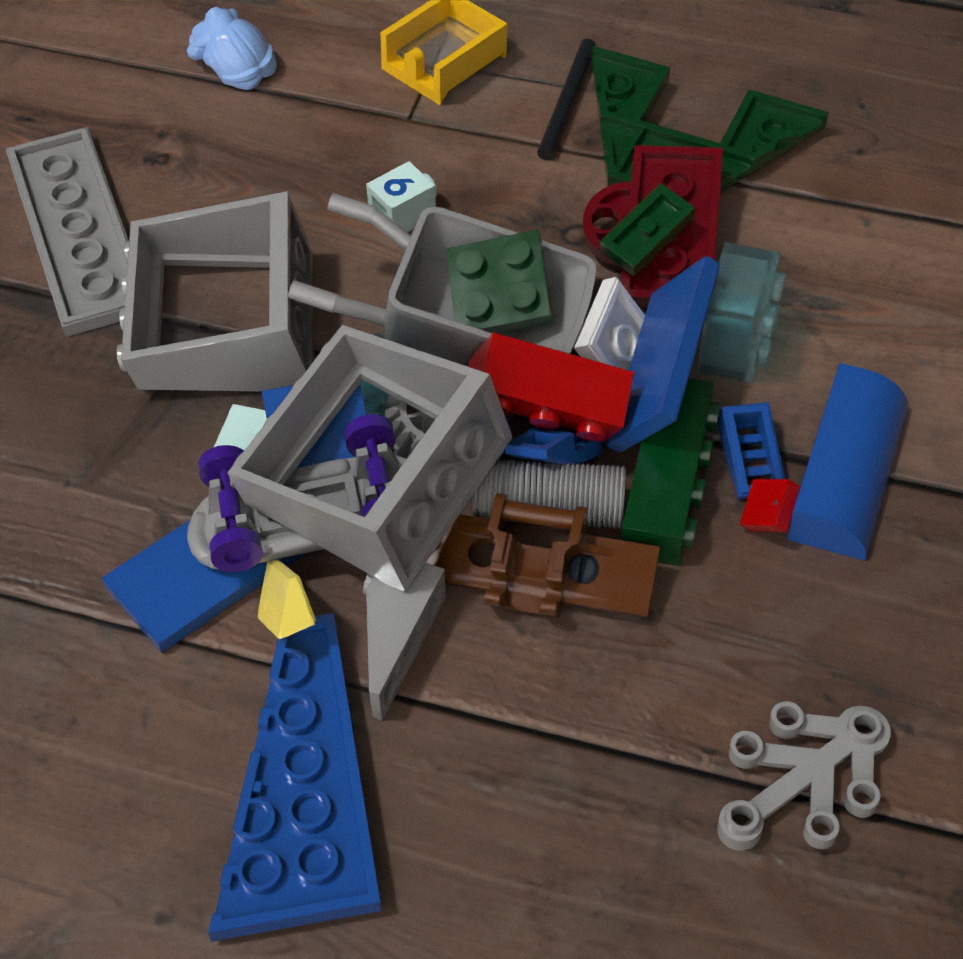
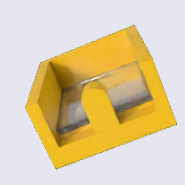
[380,0,508,106]

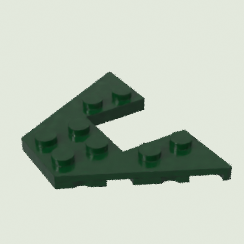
[592,46,829,192]

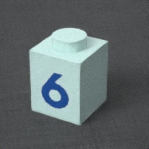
[366,161,438,232]

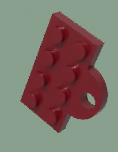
[583,145,723,310]

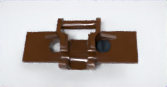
[426,493,660,618]

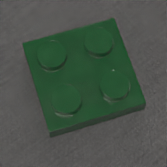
[446,229,554,334]

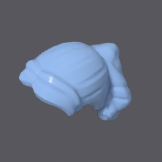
[187,7,277,90]

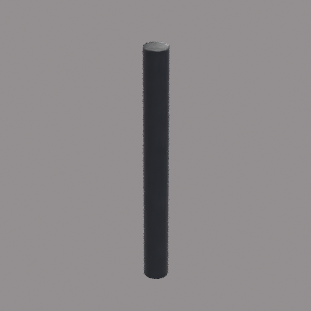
[537,39,596,161]

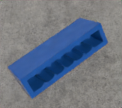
[787,363,908,561]

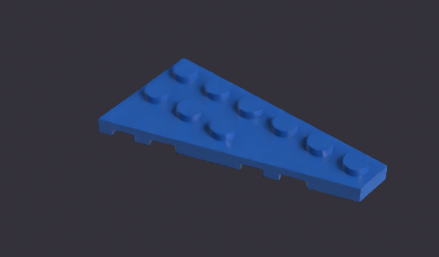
[208,613,382,942]

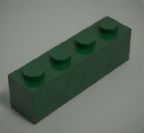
[621,378,721,566]

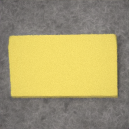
[258,559,316,639]

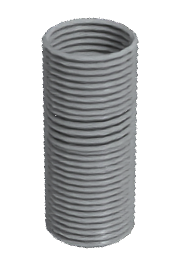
[472,458,626,530]

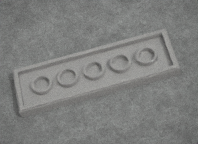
[5,127,129,337]

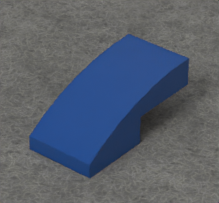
[505,428,603,465]

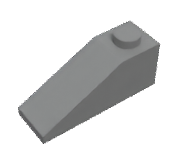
[363,563,446,721]

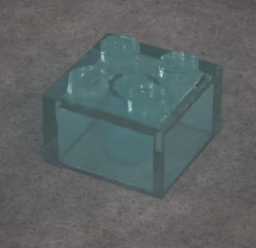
[698,242,786,383]

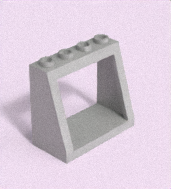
[116,191,314,391]
[227,325,513,592]

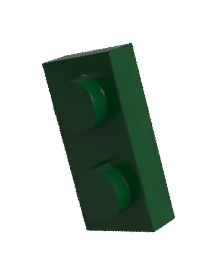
[600,183,695,276]

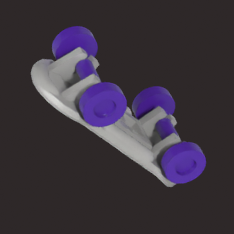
[187,414,406,572]

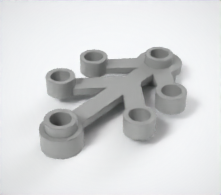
[717,701,891,851]

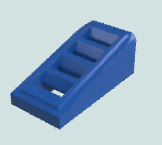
[717,402,785,500]

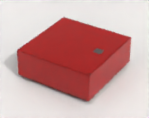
[740,479,800,533]

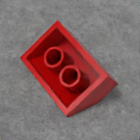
[468,332,634,442]

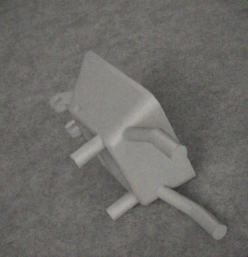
[288,193,596,365]

